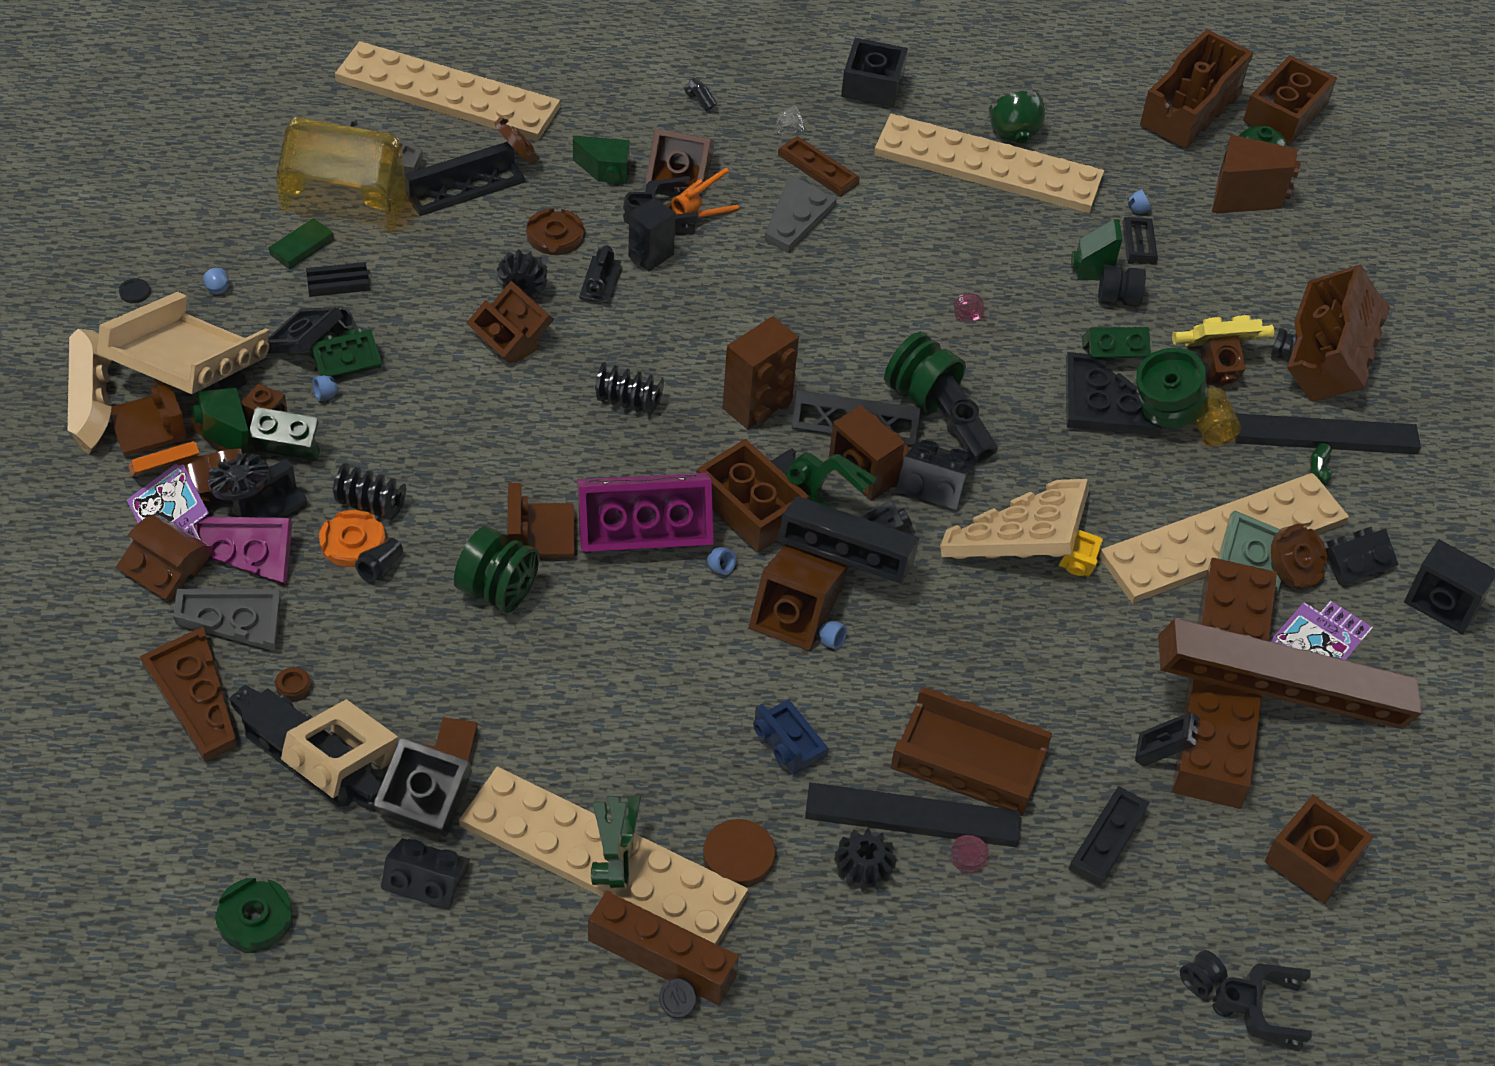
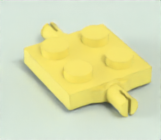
[1172,315,1274,347]

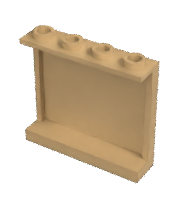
[97,292,270,394]

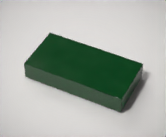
[269,218,334,269]

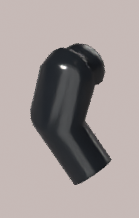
[684,78,717,111]

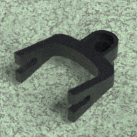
[623,176,698,235]
[1212,963,1312,1052]

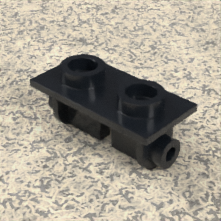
[579,245,621,304]

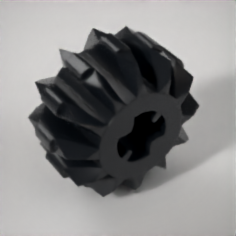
[497,249,548,298]
[834,827,897,892]

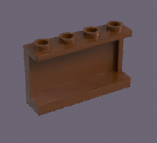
[890,687,1052,816]

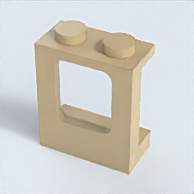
[281,699,398,798]

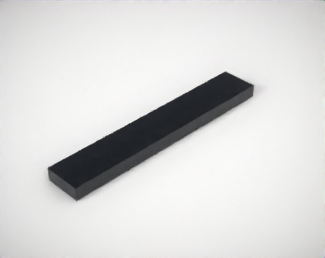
[1232,413,1421,454]
[805,782,1020,848]

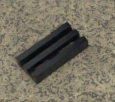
[1122,217,1158,265]
[306,262,370,297]
[1135,711,1200,766]

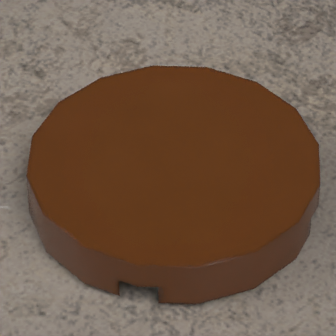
[494,116,540,165]
[526,208,584,255]
[1271,524,1327,589]
[703,819,775,887]

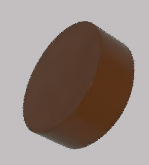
[275,667,311,702]

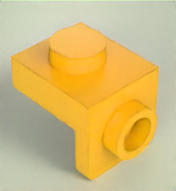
[1059,529,1103,576]

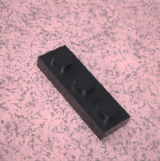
[1069,786,1150,887]

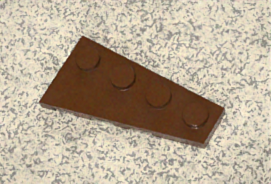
[140,626,237,762]

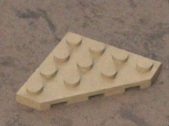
[940,479,1089,559]

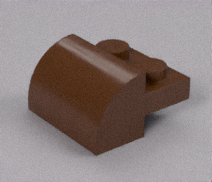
[467,281,554,362]
[116,515,214,602]

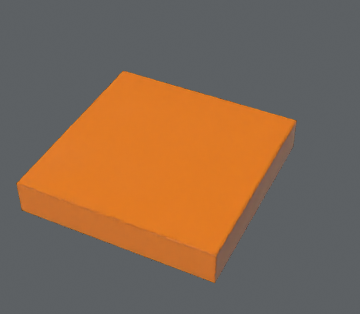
[128,441,199,477]

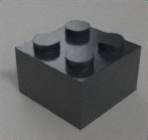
[841,38,908,107]
[1404,539,1495,635]
[373,738,472,838]

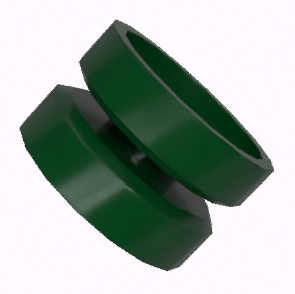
[1136,348,1209,428]

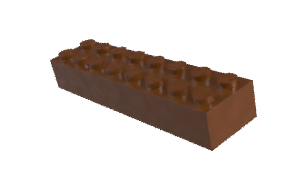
[1171,557,1277,809]

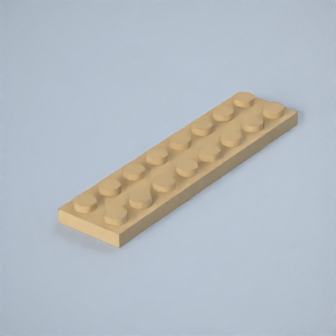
[335,41,560,142]
[874,114,1104,213]
[1098,473,1349,604]
[459,767,748,945]

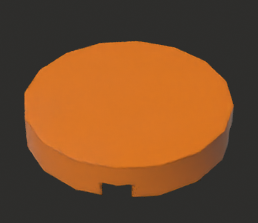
[319,510,386,567]

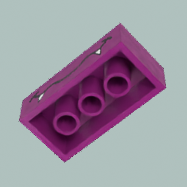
[577,473,714,552]

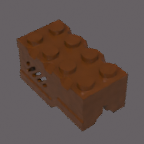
[1140,29,1254,149]
[1287,264,1390,402]

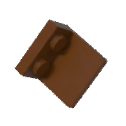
[110,378,187,456]
[507,483,574,558]

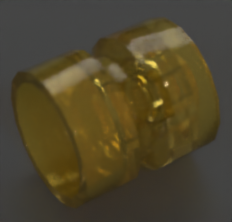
[1194,387,1241,446]

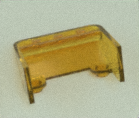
[276,117,407,232]

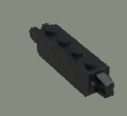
[230,685,382,812]

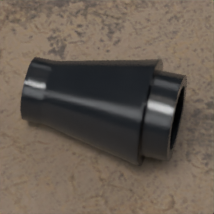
[355,538,403,582]

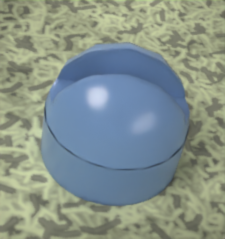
[1128,189,1152,214]
[203,268,229,295]
[313,375,338,402]
[707,547,736,575]
[819,621,847,650]

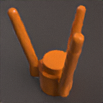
[671,168,739,218]

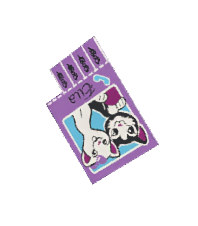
[127,464,209,539]
[1269,601,1373,660]

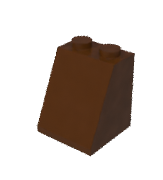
[1212,135,1301,214]
[748,544,848,651]

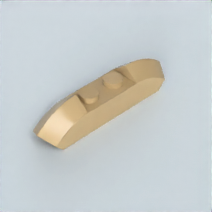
[68,329,111,454]

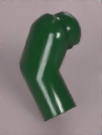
[1310,443,1332,485]

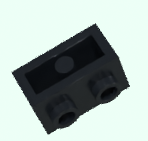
[628,198,675,272]

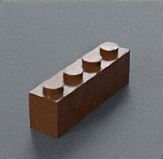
[588,891,739,1006]

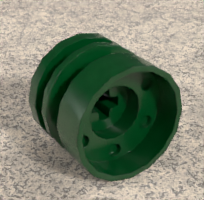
[884,331,966,414]
[454,526,540,613]

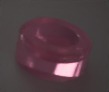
[954,293,984,321]
[951,835,988,873]

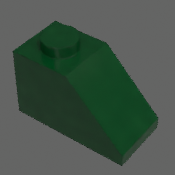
[573,136,630,184]
[1071,219,1122,281]
[192,388,248,454]

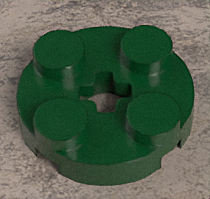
[215,878,292,954]

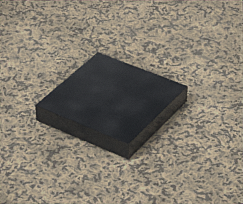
[268,307,344,353]

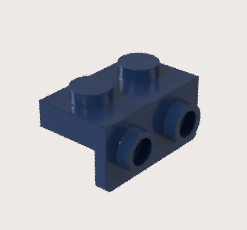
[753,699,829,775]

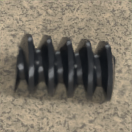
[595,362,664,415]
[333,463,406,520]

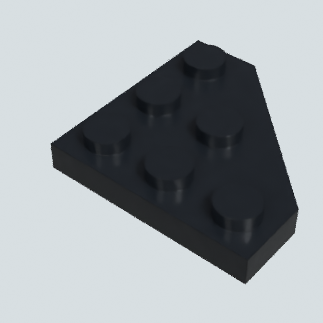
[1066,352,1161,436]

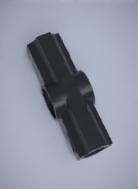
[930,374,998,463]

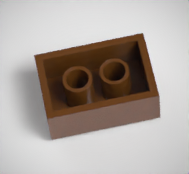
[1243,55,1337,144]
[722,316,799,430]
[696,439,809,552]

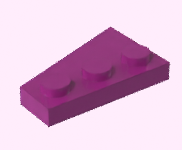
[193,517,293,585]

